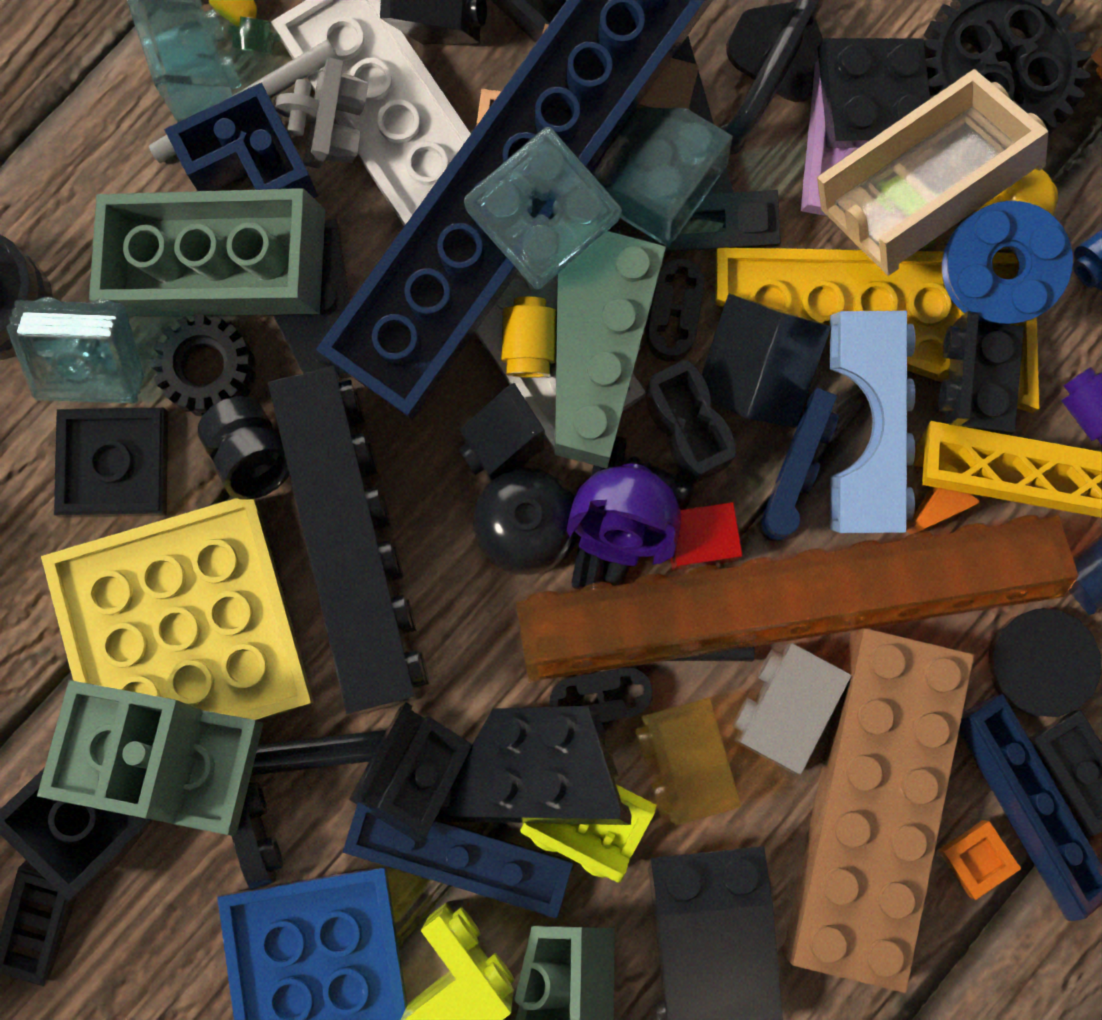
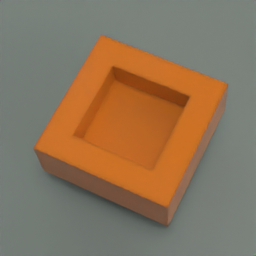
[938,820,1021,900]

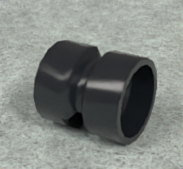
[197,396,290,500]

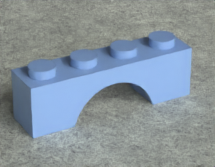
[830,311,915,533]

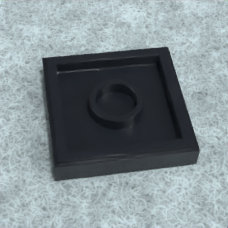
[54,407,168,518]

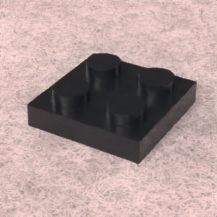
[817,38,930,148]

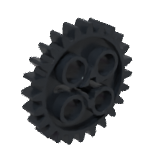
[924,0,1091,148]

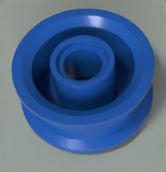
[942,201,1073,325]

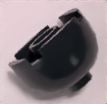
[473,467,578,575]

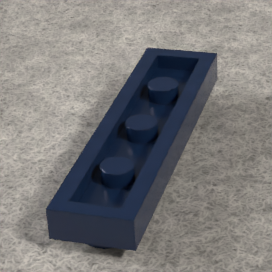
[342,802,573,918]

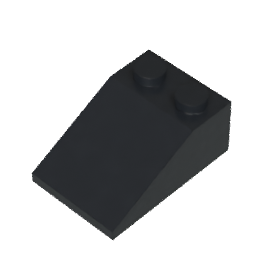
[648,846,783,1020]

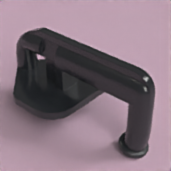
[716,0,824,155]

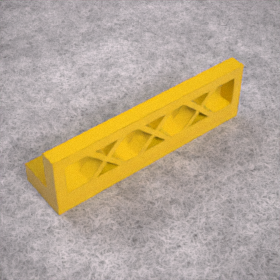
[914,421,1102,518]

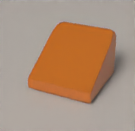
[906,487,980,535]

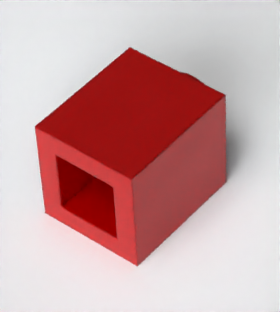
[669,502,742,571]

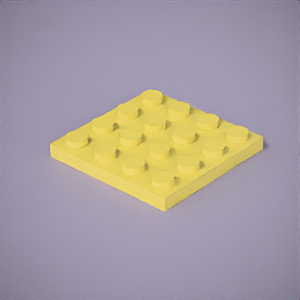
[41,498,314,721]

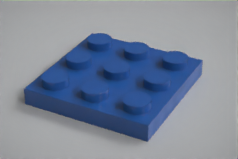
[217,866,408,1020]

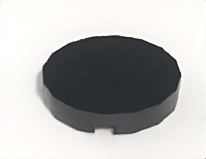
[988,609,1101,717]

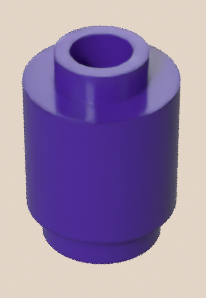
[1061,367,1102,445]

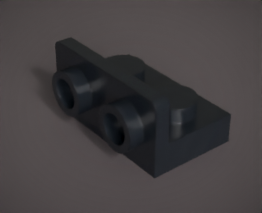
[938,311,1024,435]

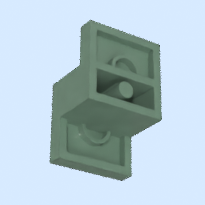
[37,680,263,836]

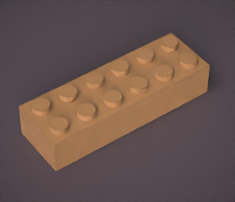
[782,628,974,993]

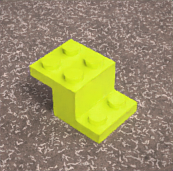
[401,902,515,1020]

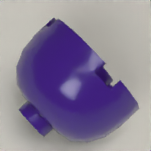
[567,464,681,566]

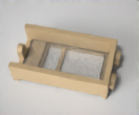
[817,69,1048,276]

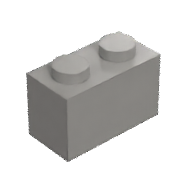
[732,643,852,775]

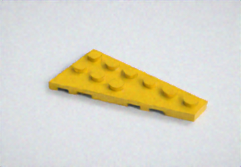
[715,247,1039,413]

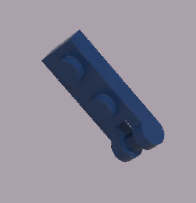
[759,388,839,542]

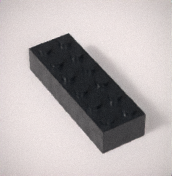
[268,366,430,714]

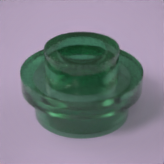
[228,16,280,55]

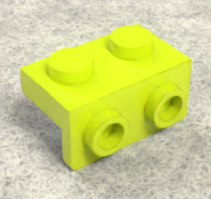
[520,784,657,883]

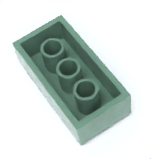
[89,189,325,316]

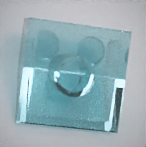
[127,0,242,122]
[580,108,732,248]

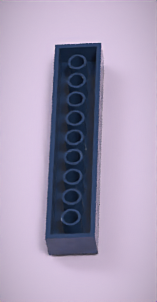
[316,0,713,420]

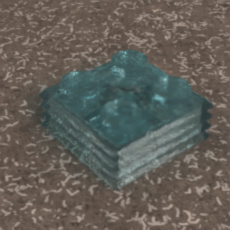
[464,127,622,289]
[6,297,145,403]

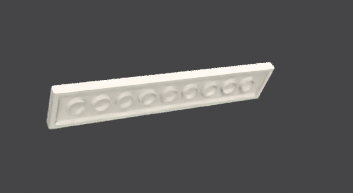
[271,0,646,452]

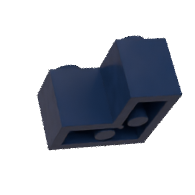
[164,82,318,198]

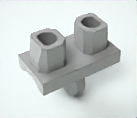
[275,57,368,169]

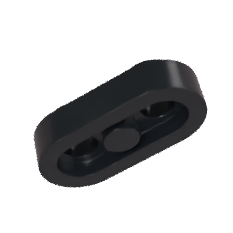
[232,782,283,890]

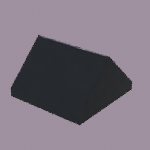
[701,293,831,428]
[0,767,153,902]

